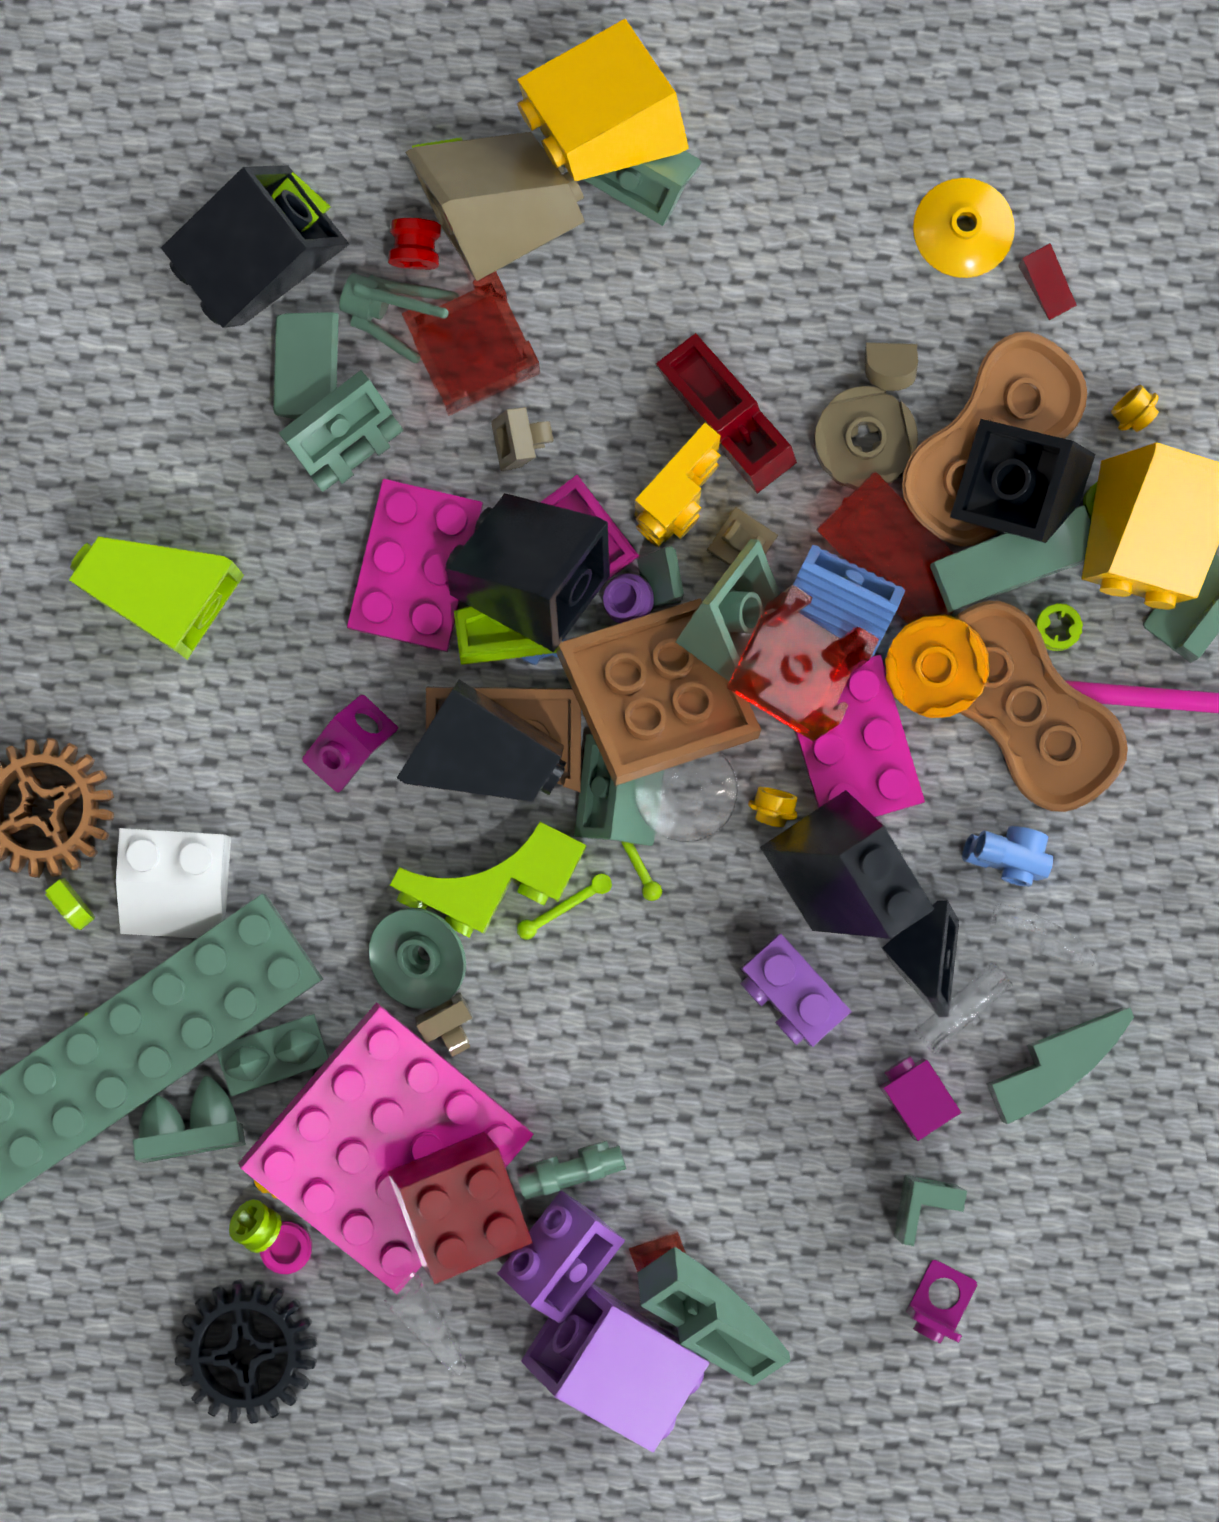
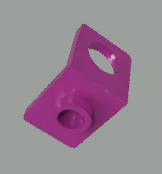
[302,695,398,793]
[906,1260,977,1344]

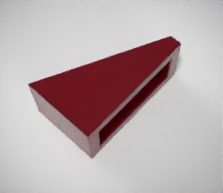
[1018,243,1077,320]

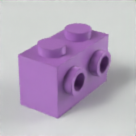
[740,933,852,1047]
[497,1190,625,1325]

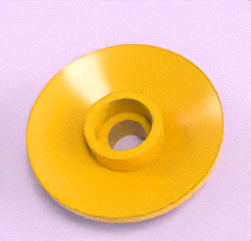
[913,178,1015,278]

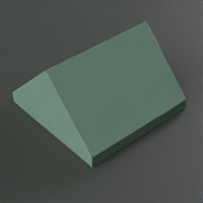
[676,539,790,686]

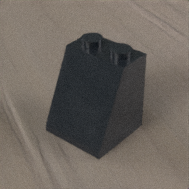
[161,165,349,328]
[445,493,610,652]
[396,679,567,802]
[760,790,935,939]

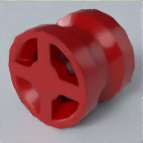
[388,217,442,270]

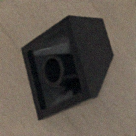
[950,419,1096,543]

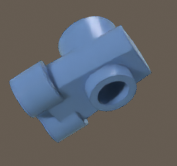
[962,826,1053,887]

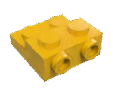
[635,423,721,547]

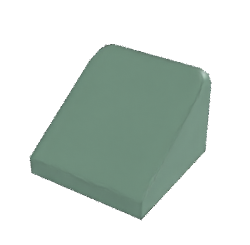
[637,546,684,608]

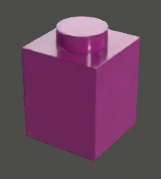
[879,1056,962,1141]

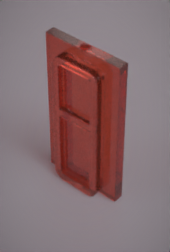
[816,472,955,624]

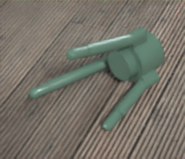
[339,272,459,363]

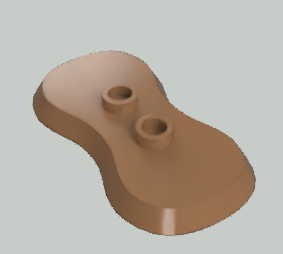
[902,332,1087,547]
[954,601,1128,812]

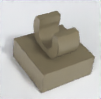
[491,407,554,471]
[707,507,778,566]
[415,993,472,1057]

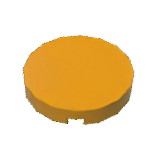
[885,615,990,718]

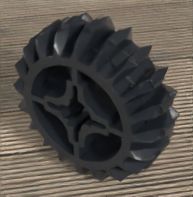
[175,1279,317,1424]

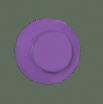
[603,574,654,624]

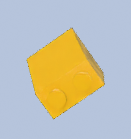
[517,19,689,181]
[1081,442,1219,610]

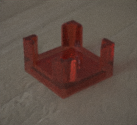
[402,271,540,416]
[727,585,879,741]

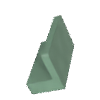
[583,151,701,226]
[1143,554,1219,663]
[574,734,663,846]
[894,1175,967,1247]

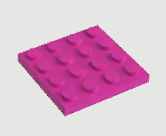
[238,1002,534,1294]

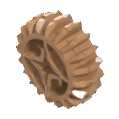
[0,738,114,878]

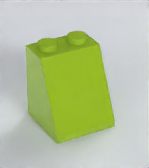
[69,536,244,660]

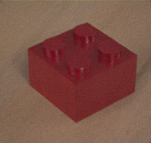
[387,1131,532,1285]

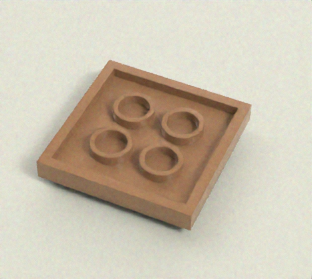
[556,598,761,786]

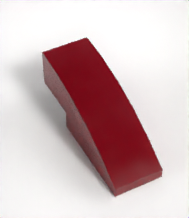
[656,333,797,494]

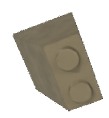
[405,132,585,281]

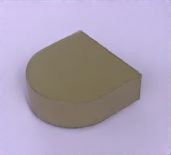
[865,343,918,391]

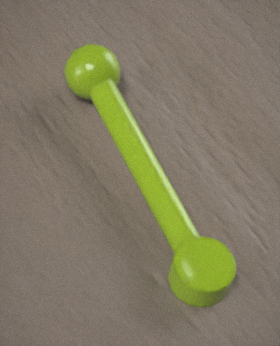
[621,842,662,901]
[517,874,612,940]

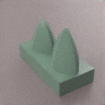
[217,1014,329,1097]
[132,1076,246,1163]

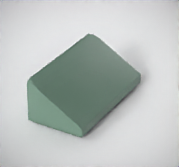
[273,312,339,419]

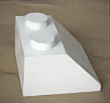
[116,828,231,938]

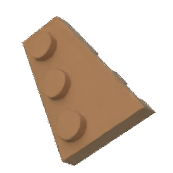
[426,686,581,792]

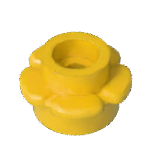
[1111,385,1159,432]
[748,786,798,827]

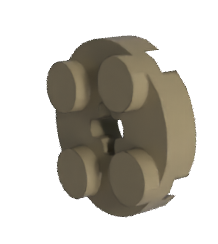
[814,386,918,491]

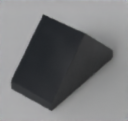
[882,900,959,1017]

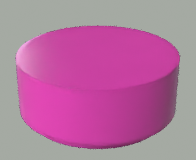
[259,1221,312,1274]

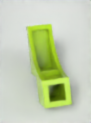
[390,822,587,938]

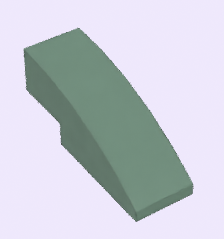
[930,505,1091,612]
[986,1007,1134,1124]
[638,1247,790,1386]

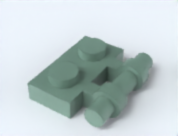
[279,370,404,492]
[517,1141,626,1200]

